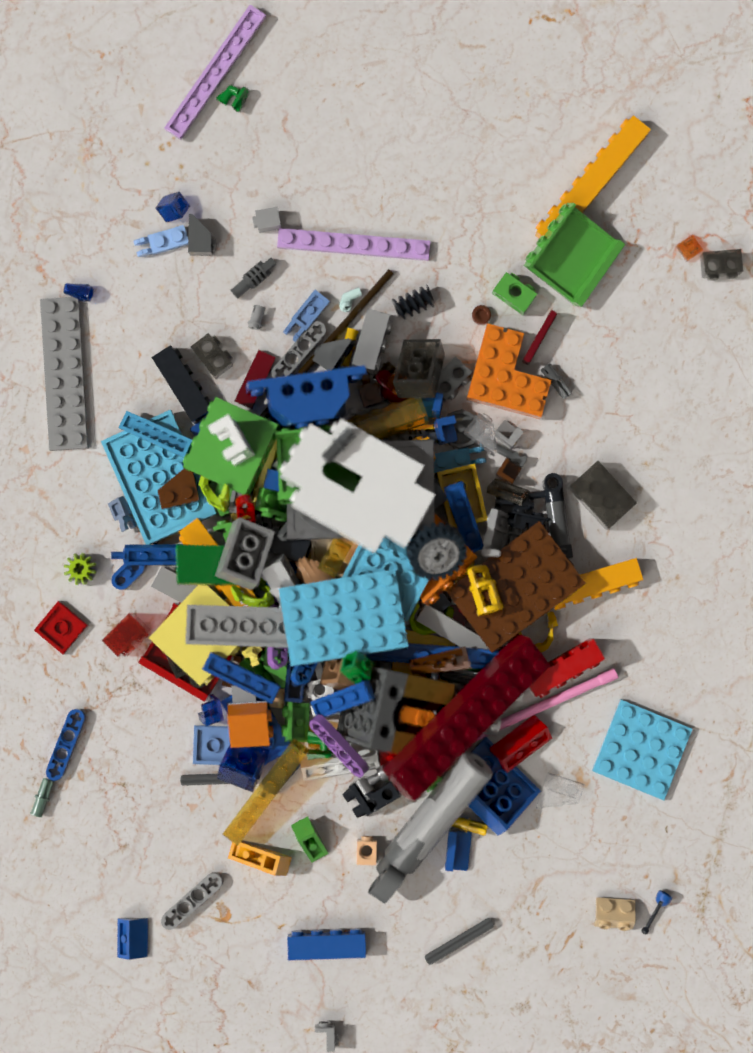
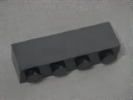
[151,345,211,424]

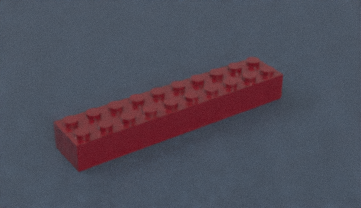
[382,634,551,803]

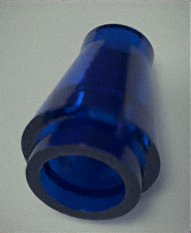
[64,283,94,303]

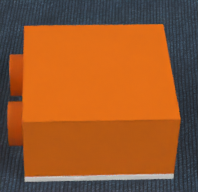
[227,701,273,748]

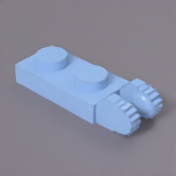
[133,225,188,257]

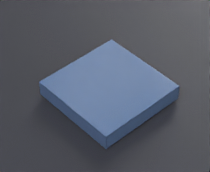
[193,725,232,765]

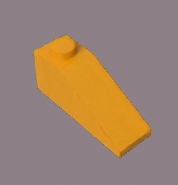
[228,840,292,876]

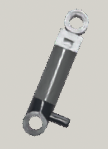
[529,473,574,567]

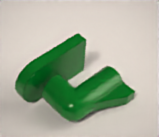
[216,85,249,112]
[307,731,333,760]

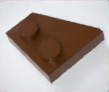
[157,468,200,510]

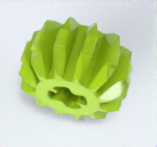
[64,553,97,585]

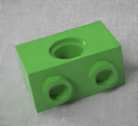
[492,272,537,315]

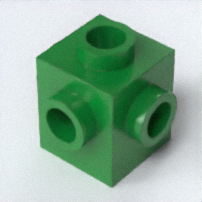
[340,650,373,684]

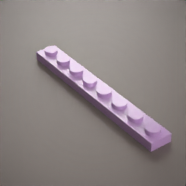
[164,5,266,140]
[277,228,430,261]

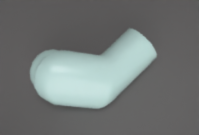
[339,287,362,312]

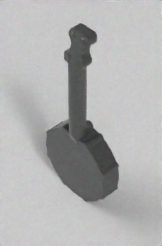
[447,409,527,467]

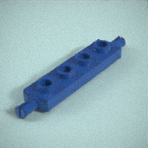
[111,544,183,565]

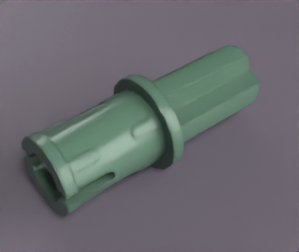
[30,778,54,817]

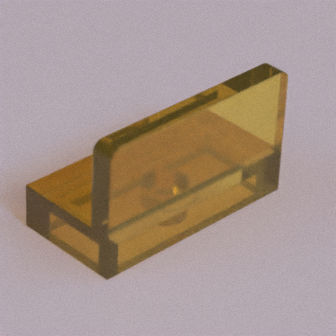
[318,539,351,578]

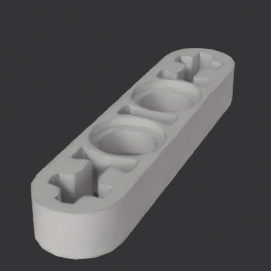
[271,321,326,378]
[161,872,223,930]

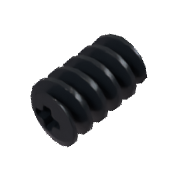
[392,284,434,320]

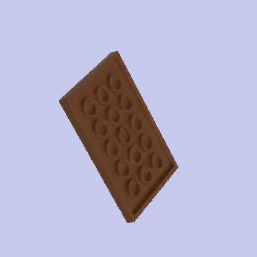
[447,521,586,653]

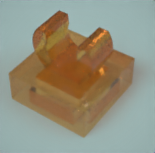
[676,234,703,262]

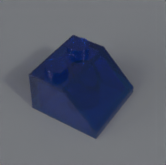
[217,745,270,792]

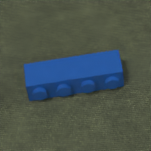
[287,928,366,961]

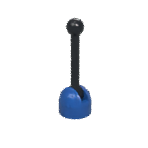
[641,890,673,935]

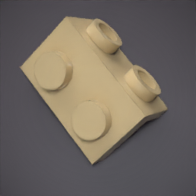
[594,897,635,931]

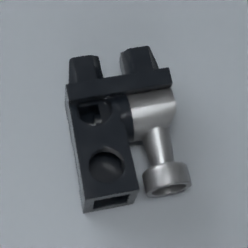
[342,765,402,818]

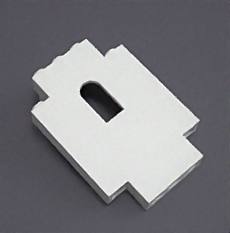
[279,419,435,554]

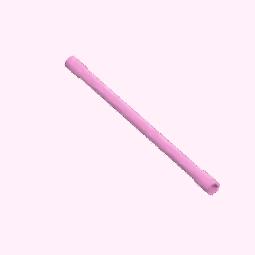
[476,668,618,741]

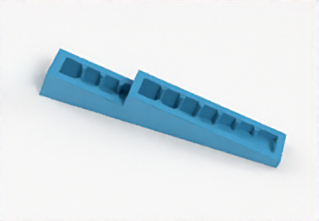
[118,411,192,458]

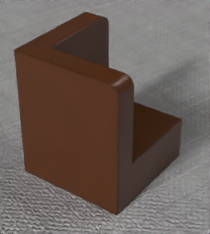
[496,457,522,485]

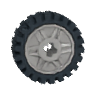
[406,522,467,581]

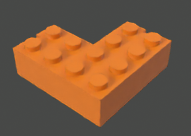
[466,323,551,420]

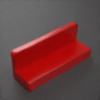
[490,715,552,773]

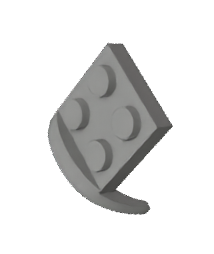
[481,509,512,559]

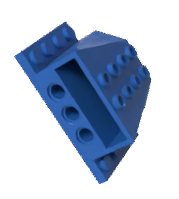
[246,365,366,430]

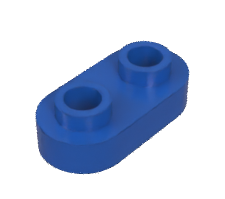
[111,564,145,590]

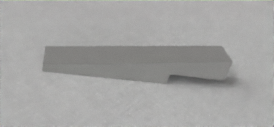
[416,604,502,650]

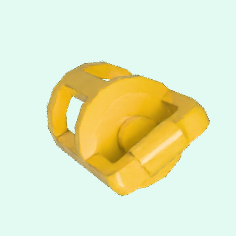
[467,565,504,616]

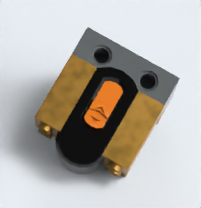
[337,665,455,754]

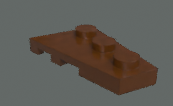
[409,646,471,675]

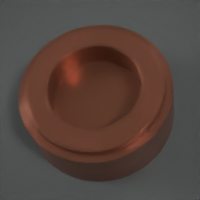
[472,305,491,325]

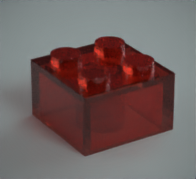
[101,613,150,657]

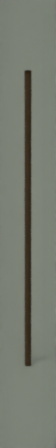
[153,269,394,544]

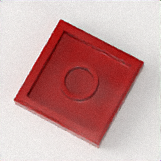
[34,601,88,655]

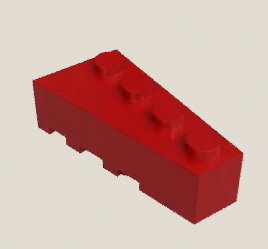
[529,638,605,698]

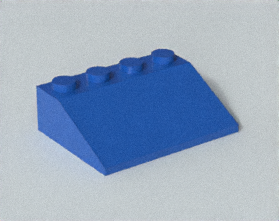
[468,737,541,836]

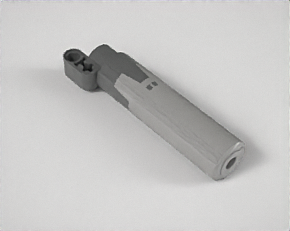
[368,752,492,904]

